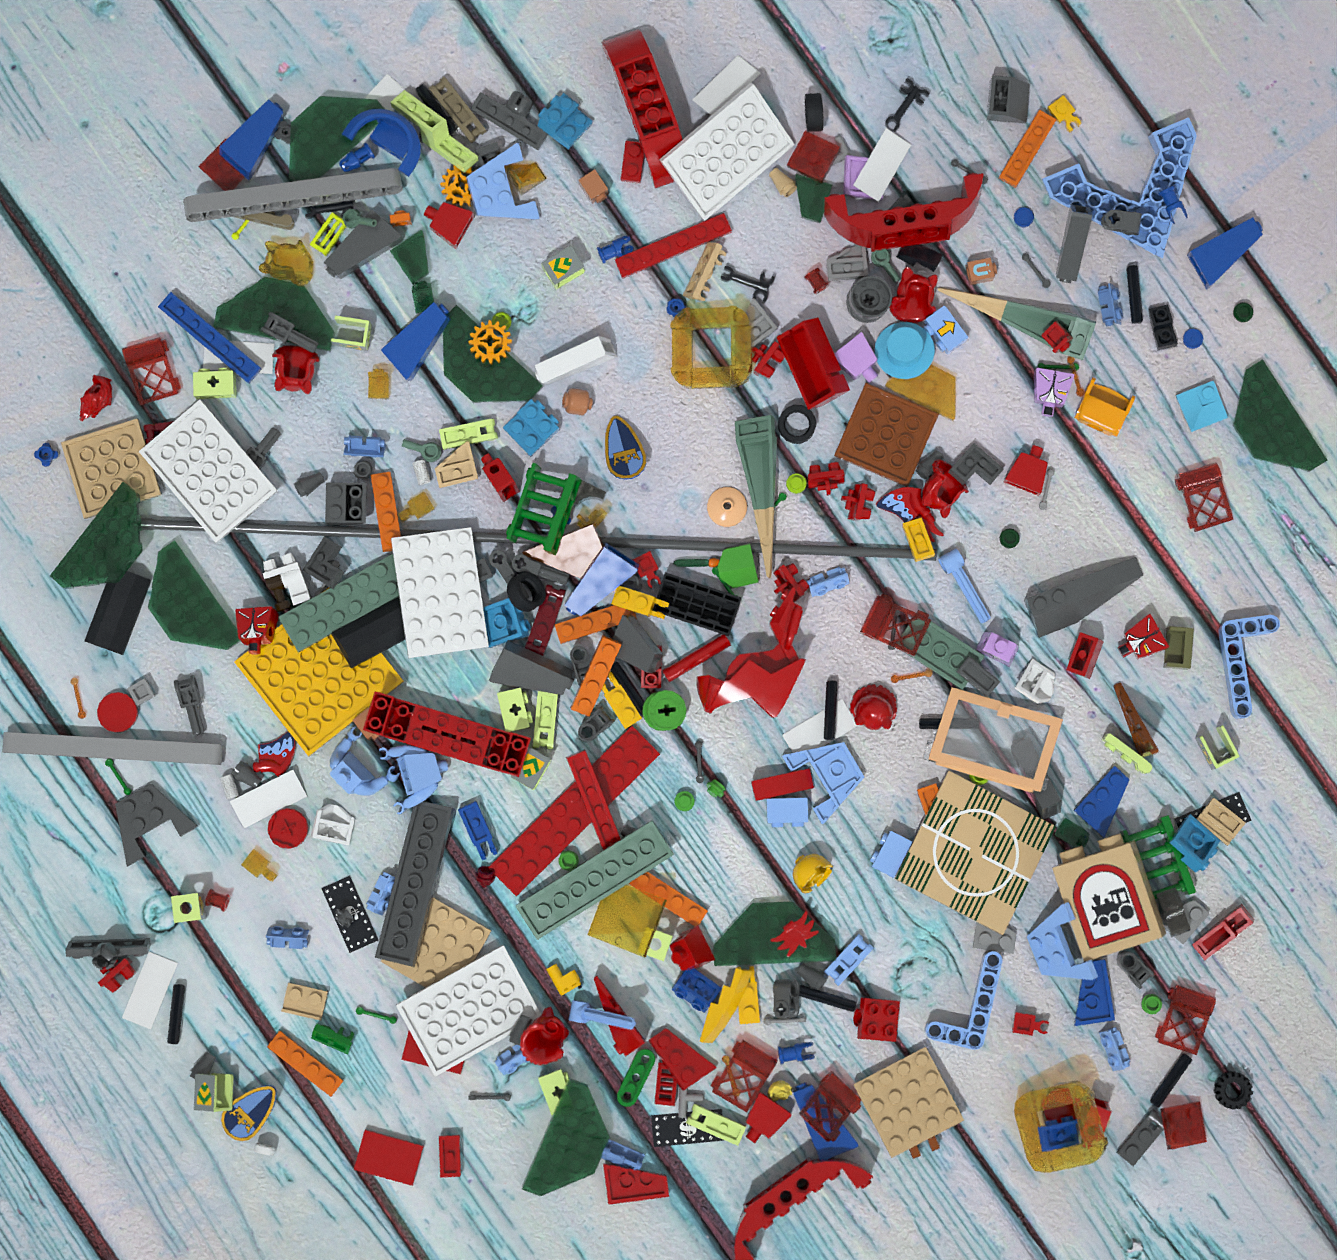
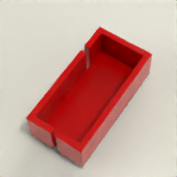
[776,317,850,410]

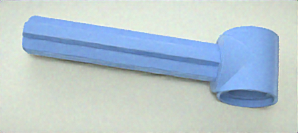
[938,548,991,624]
[569,1000,636,1030]

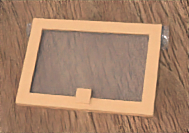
[922,687,1063,793]

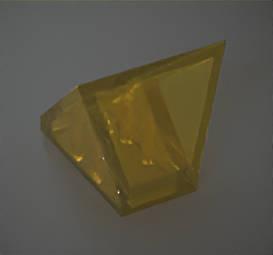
[504,162,547,196]

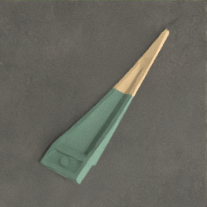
[938,287,1096,360]
[735,415,777,578]

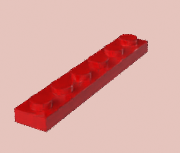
[614,213,732,279]
[566,749,621,850]

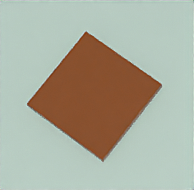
[834,383,939,487]

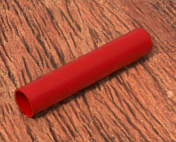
[662,634,731,682]

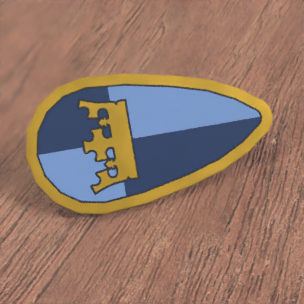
[605,416,647,480]
[221,1085,277,1141]

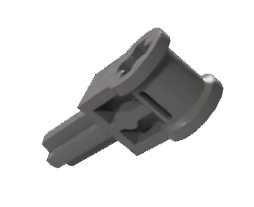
[260,312,318,353]
[246,428,281,470]
[489,550,529,599]
[512,554,569,585]
[174,675,204,735]

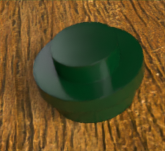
[1233,302,1253,323]
[999,528,1020,549]

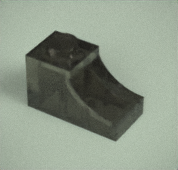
[560,480,607,508]
[1156,887,1191,938]

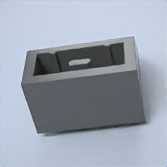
[987,75,1030,124]
[325,483,367,526]

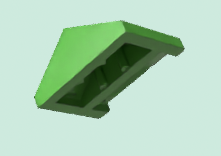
[717,543,759,588]

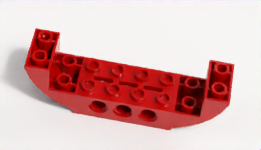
[601,29,683,189]
[824,173,984,252]
[363,691,531,777]
[734,1157,873,1260]

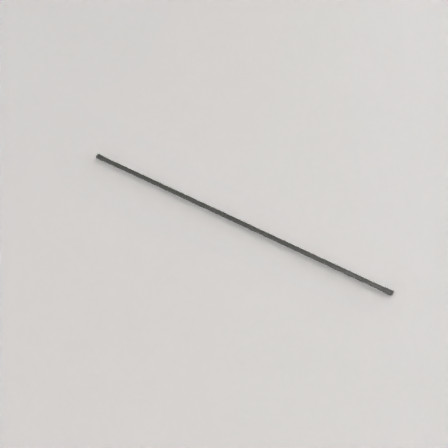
[134,518,937,561]

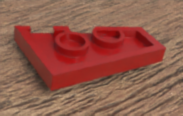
[648,1028,717,1091]
[603,1163,669,1205]

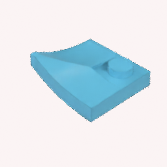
[1175,380,1228,432]

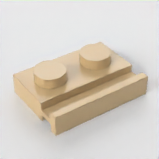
[1196,798,1246,846]
[281,982,329,1021]

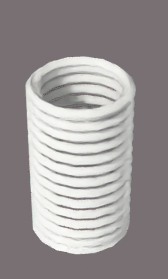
[412,460,431,485]
[220,774,239,800]

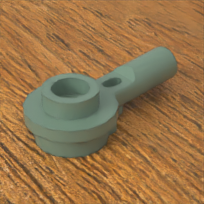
[343,209,377,228]
[871,249,901,283]
[402,439,441,462]

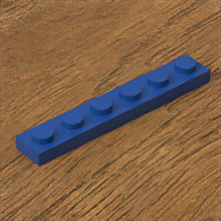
[158,292,262,384]

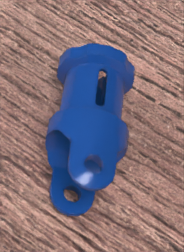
[339,142,375,172]
[1158,185,1188,224]
[596,236,634,264]
[778,1042,815,1065]

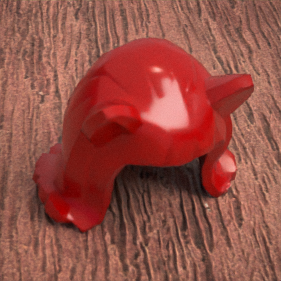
[889,267,938,323]
[272,345,320,394]
[922,460,969,518]
[849,684,897,730]
[520,1007,569,1066]

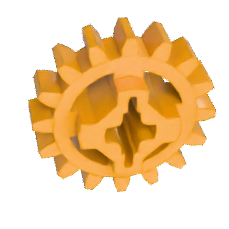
[440,165,477,208]
[468,320,512,365]

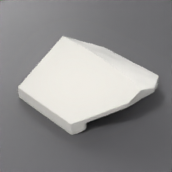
[1014,659,1055,704]
[311,804,355,846]

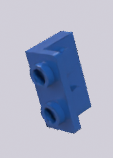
[672,969,722,1013]

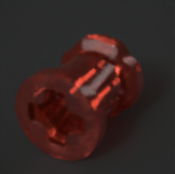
[804,268,830,294]
[205,889,231,912]

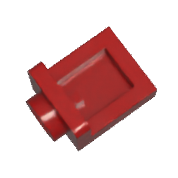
[1041,321,1073,353]

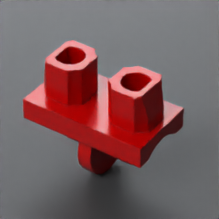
[751,341,785,379]
[808,462,844,496]
[841,483,875,521]
[774,563,809,602]
[98,957,136,993]

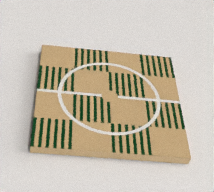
[894,771,1056,935]

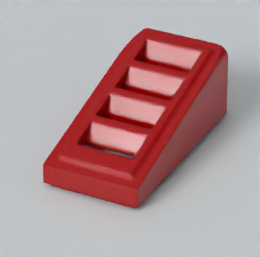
[654,1062,677,1106]

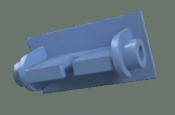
[1098,283,1123,327]
[344,435,386,458]
[266,926,309,949]
[600,1139,645,1170]

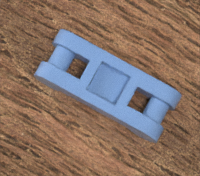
[824,934,874,986]

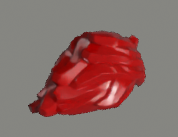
[79,375,112,422]

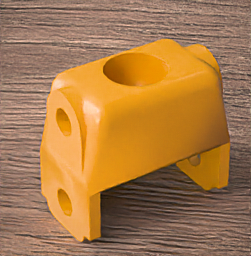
[1074,377,1135,437]

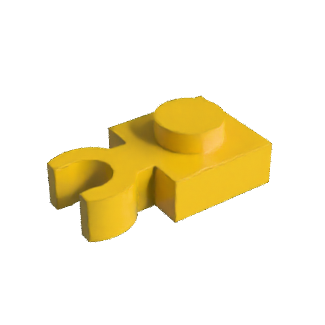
[1047,95,1081,133]

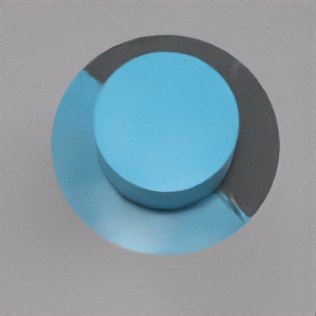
[875,322,935,379]

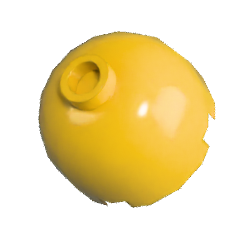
[792,853,833,894]

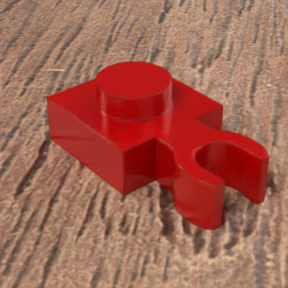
[632,551,661,589]
[1012,1012,1049,1036]

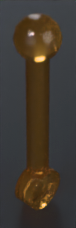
[1067,356,1084,397]
[891,669,932,683]
[70,678,86,719]
[722,1055,741,1097]

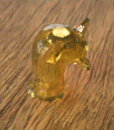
[259,240,313,286]

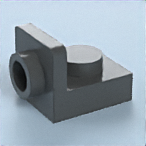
[475,142,501,168]

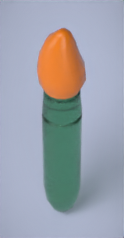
[673,558,720,567]

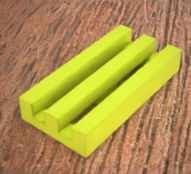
[309,212,347,257]

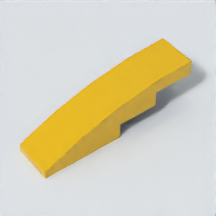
[699,968,752,1043]

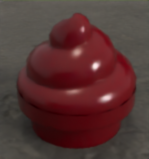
[475,866,496,888]

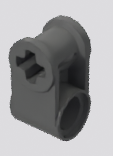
[1101,210,1142,235]
[570,646,591,686]
[578,706,615,743]
[1116,951,1155,989]
[773,980,800,1019]

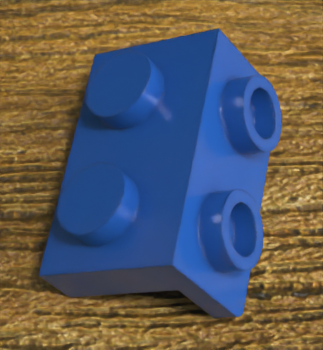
[1037,1116,1082,1152]

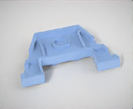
[466,143,540,220]
[782,742,864,824]
[1027,902,1098,980]

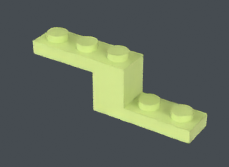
[391,90,478,173]

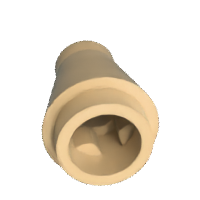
[769,168,797,198]

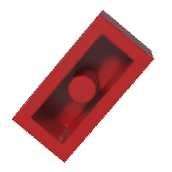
[1066,632,1104,679]

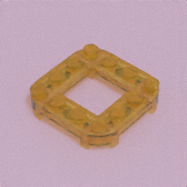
[670,305,752,389]
[1014,1081,1108,1173]

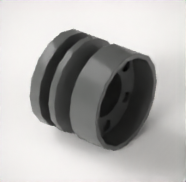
[846,276,892,323]

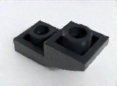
[896,245,943,272]
[1148,304,1178,351]

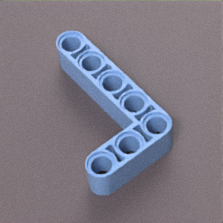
[1218,615,1280,719]
[924,951,1002,1050]

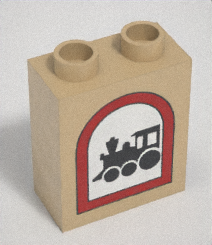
[1052,833,1166,962]

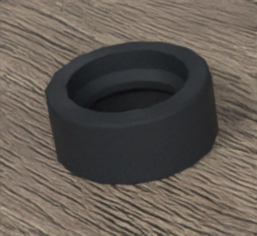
[805,93,824,132]
[778,405,816,444]
[507,571,546,612]

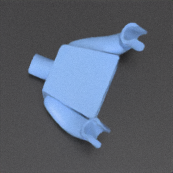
[329,726,400,796]
[379,745,448,814]

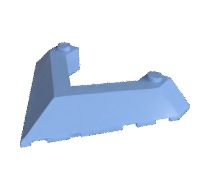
[1042,117,1197,258]

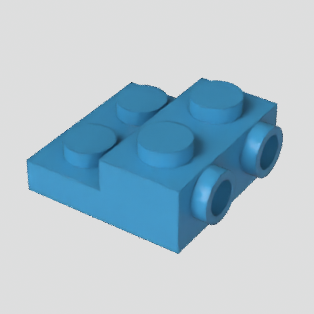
[537,93,593,150]
[503,399,560,457]
[483,598,531,648]
[1169,814,1221,873]

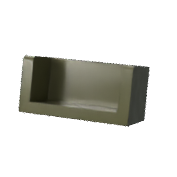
[1163,626,1194,670]

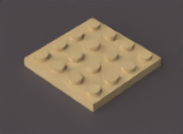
[61,419,162,519]
[381,897,491,987]
[853,1047,964,1158]

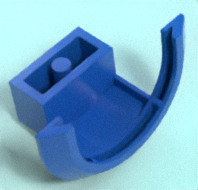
[342,109,421,177]

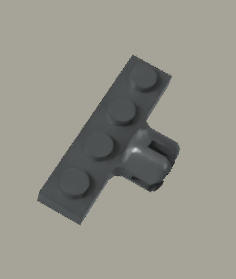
[470,91,548,151]
[65,938,151,970]

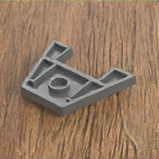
[115,784,199,867]

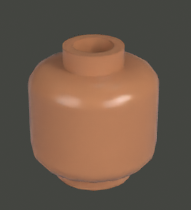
[562,388,593,416]

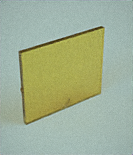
[588,885,667,958]

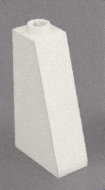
[535,336,617,385]

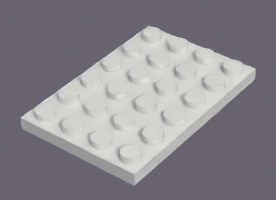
[659,83,795,221]
[139,400,278,543]
[391,527,489,658]
[396,945,541,1077]

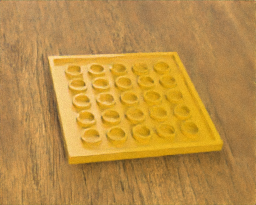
[234,587,404,756]

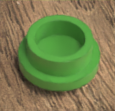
[706,779,726,798]
[674,791,695,811]
[558,851,579,871]
[1141,994,1162,1014]

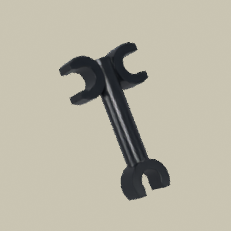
[885,79,930,132]
[304,200,354,219]
[720,266,775,304]

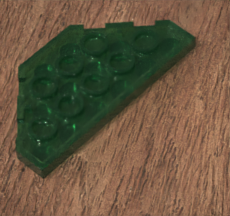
[289,96,385,182]
[213,277,335,352]
[443,305,543,403]
[1232,359,1327,472]
[50,482,143,589]
[148,540,240,650]
[713,901,836,967]
[522,1078,610,1196]

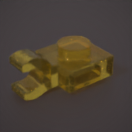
[398,492,435,522]
[241,849,278,882]

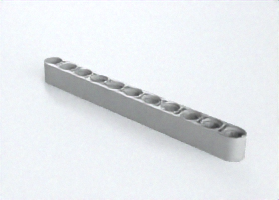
[183,168,403,222]
[2,732,223,765]

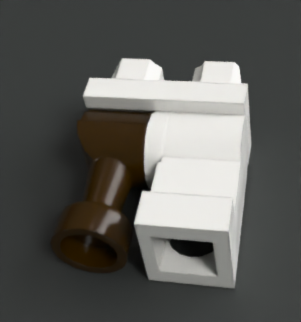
[263,553,312,612]

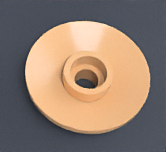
[707,487,747,527]

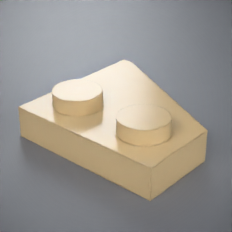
[435,441,478,488]

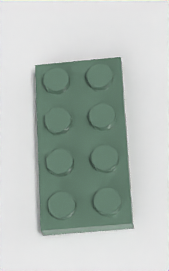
[895,612,985,690]

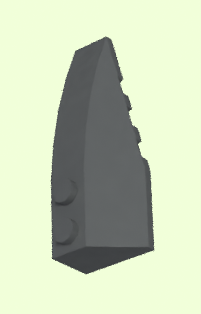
[1024,557,1143,638]

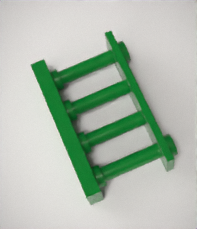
[506,463,582,556]
[1120,815,1196,899]

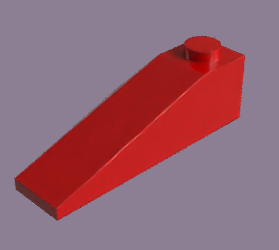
[594,975,645,1056]

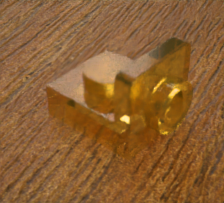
[368,369,390,399]
[576,508,608,528]

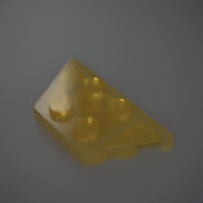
[885,365,955,421]

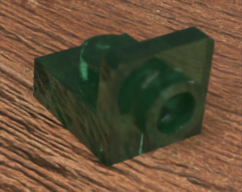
[412,281,434,313]
[1054,818,1090,848]

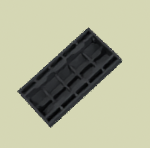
[84,566,151,655]
[652,572,741,636]
[331,597,405,669]

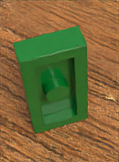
[311,1023,354,1055]

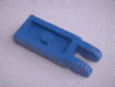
[458,801,498,860]

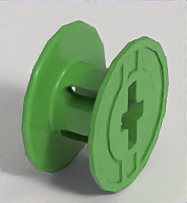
[642,690,686,731]

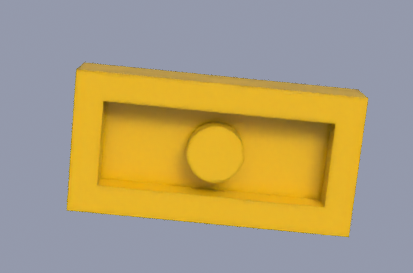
[902,518,935,562]

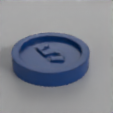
[1013,207,1034,228]
[1183,329,1203,349]

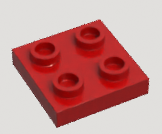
[853,998,900,1042]

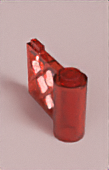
[122,336,181,405]
[1175,462,1234,532]
[860,594,932,657]
[1155,985,1216,1055]
[711,1039,778,1113]
[798,1071,861,1142]

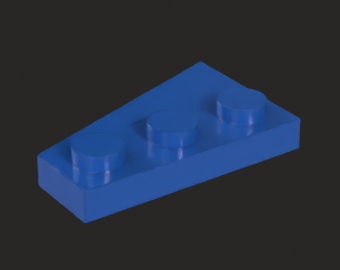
[1073,766,1130,838]
[1074,959,1115,1026]

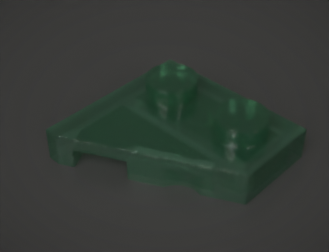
[795,174,832,224]
[390,230,429,285]

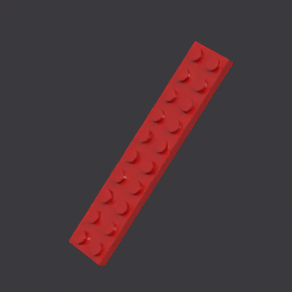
[488,726,660,897]

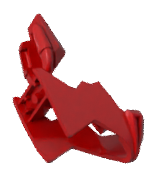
[696,587,806,718]

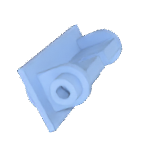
[806,567,849,597]
[366,872,395,915]
[1099,1027,1130,1071]
[494,1044,529,1075]

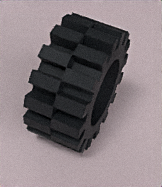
[1214,1071,1253,1110]

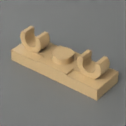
[683,242,726,301]

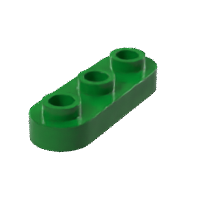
[617,1049,655,1107]

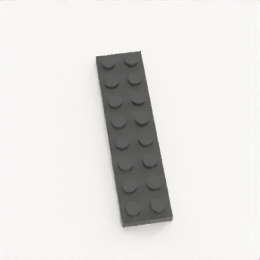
[375,801,455,967]

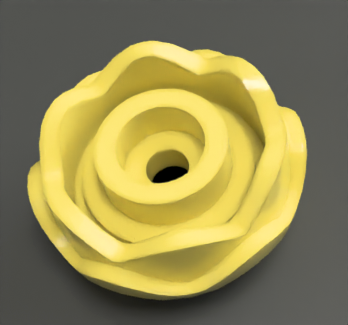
[768,1081,792,1101]

